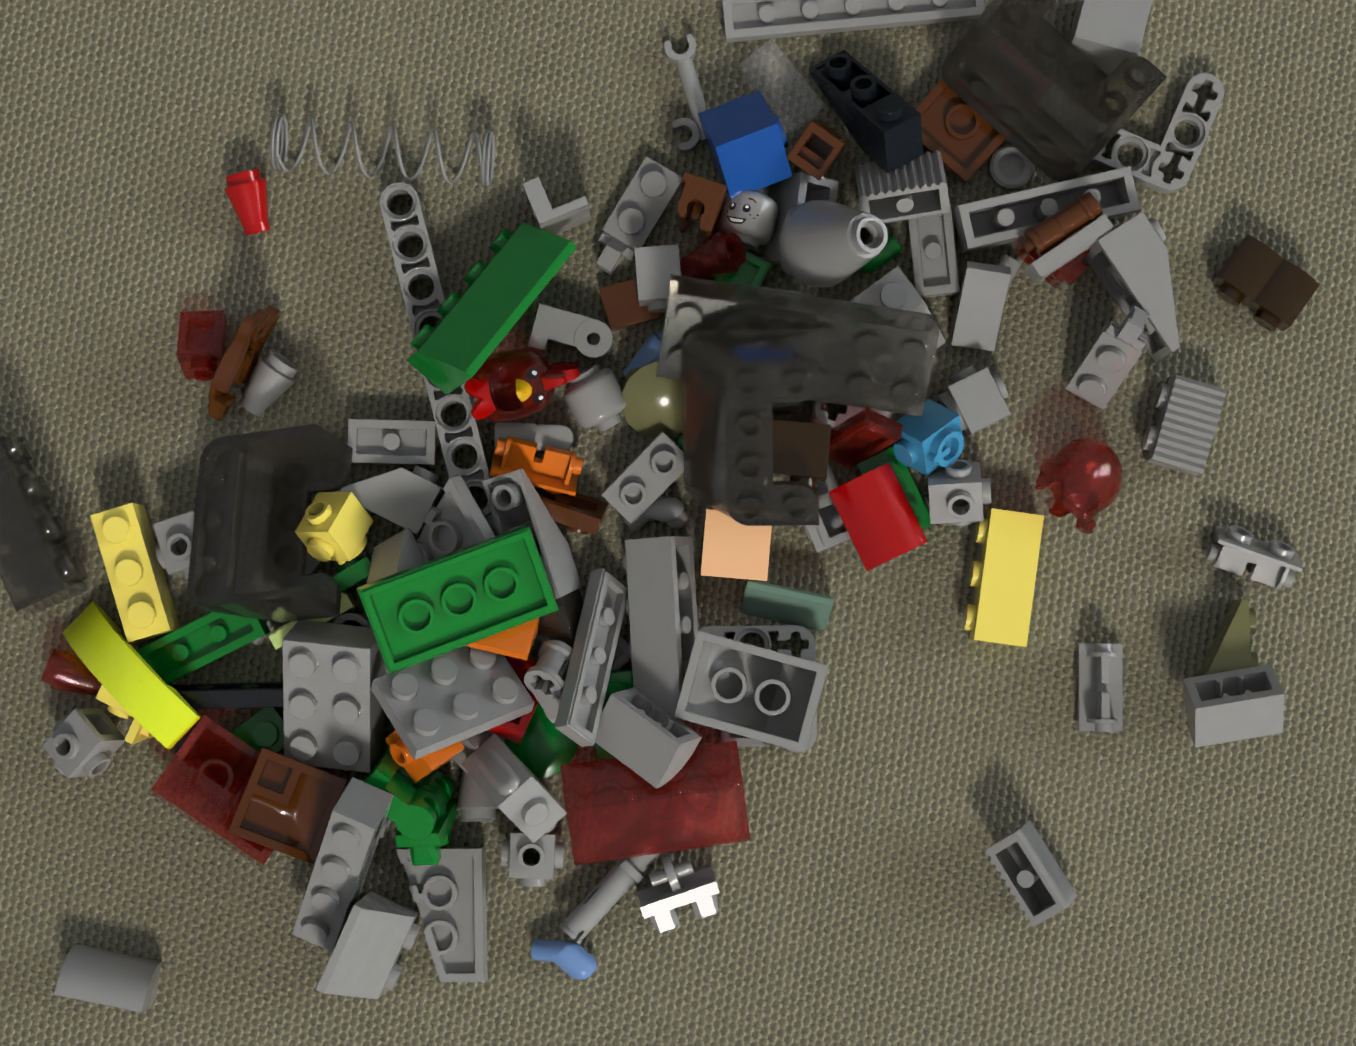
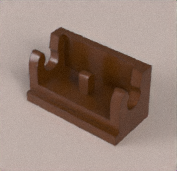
[678,172,727,247]

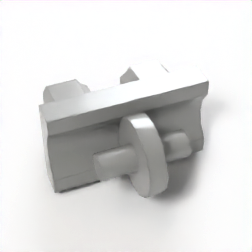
[636,854,720,933]

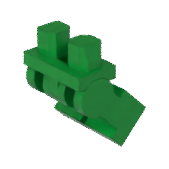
[363,746,459,866]

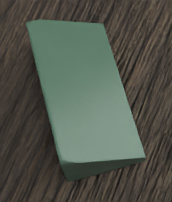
[741,580,834,630]

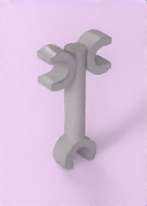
[664,33,707,153]

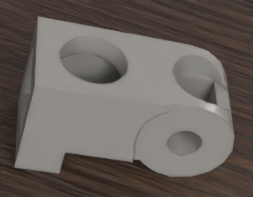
[528,303,613,361]

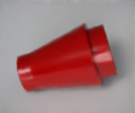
[224,169,270,236]

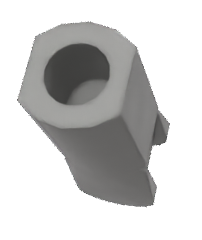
[494,422,575,451]

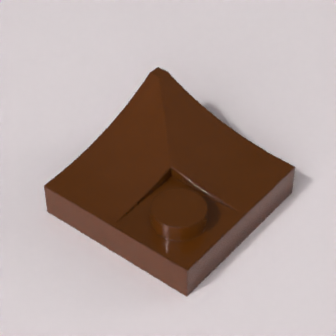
[228,748,347,864]

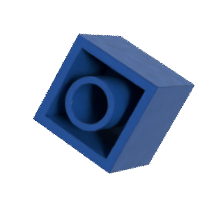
[698,90,792,200]

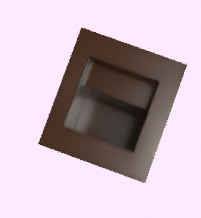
[787,120,850,181]

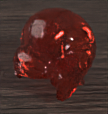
[1035,438,1123,534]

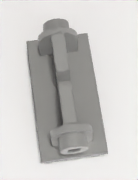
[601,431,693,524]
[1205,525,1303,589]
[1078,643,1123,732]

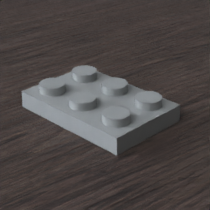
[371,646,535,760]

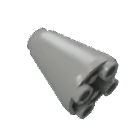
[779,200,888,288]

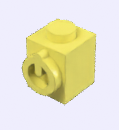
[295,492,374,565]

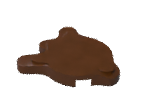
[208,305,281,421]

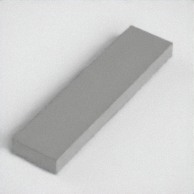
[554,568,628,747]

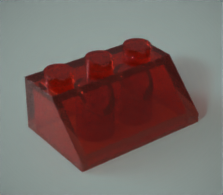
[147,715,273,866]

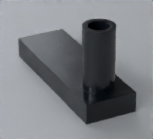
[167,681,283,760]

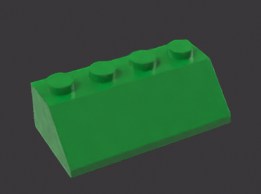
[406,222,577,395]

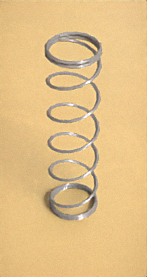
[270,114,495,188]

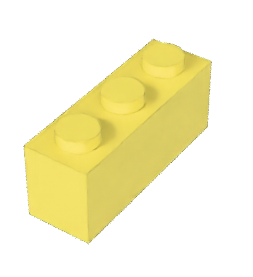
[90,502,180,643]
[963,508,1044,647]

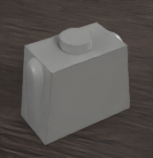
[461,733,567,843]

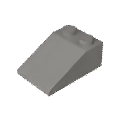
[1083,211,1180,362]
[674,630,828,753]
[316,891,422,999]

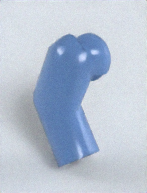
[531,939,597,980]

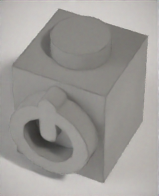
[938,365,1011,437]

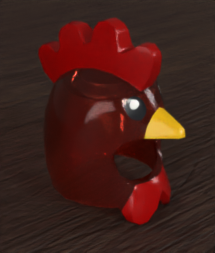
[464,349,580,423]

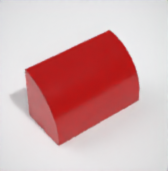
[828,463,928,571]

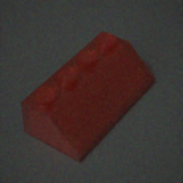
[560,741,751,865]

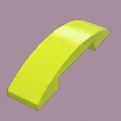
[62,601,201,750]

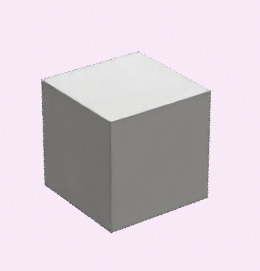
[1062,0,1153,78]

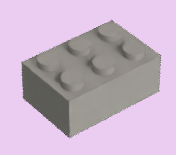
[282,620,385,773]

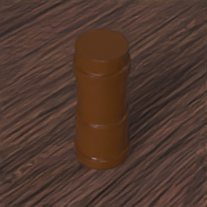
[1021,192,1103,257]

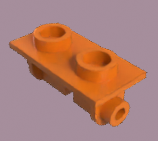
[489,436,584,496]

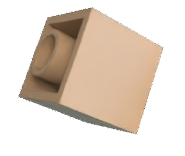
[701,504,773,581]

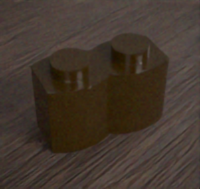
[1212,234,1320,332]

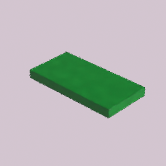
[357,524,559,674]

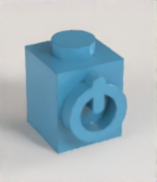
[891,398,964,476]

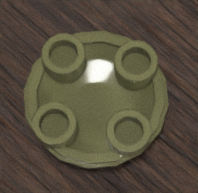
[622,359,707,439]

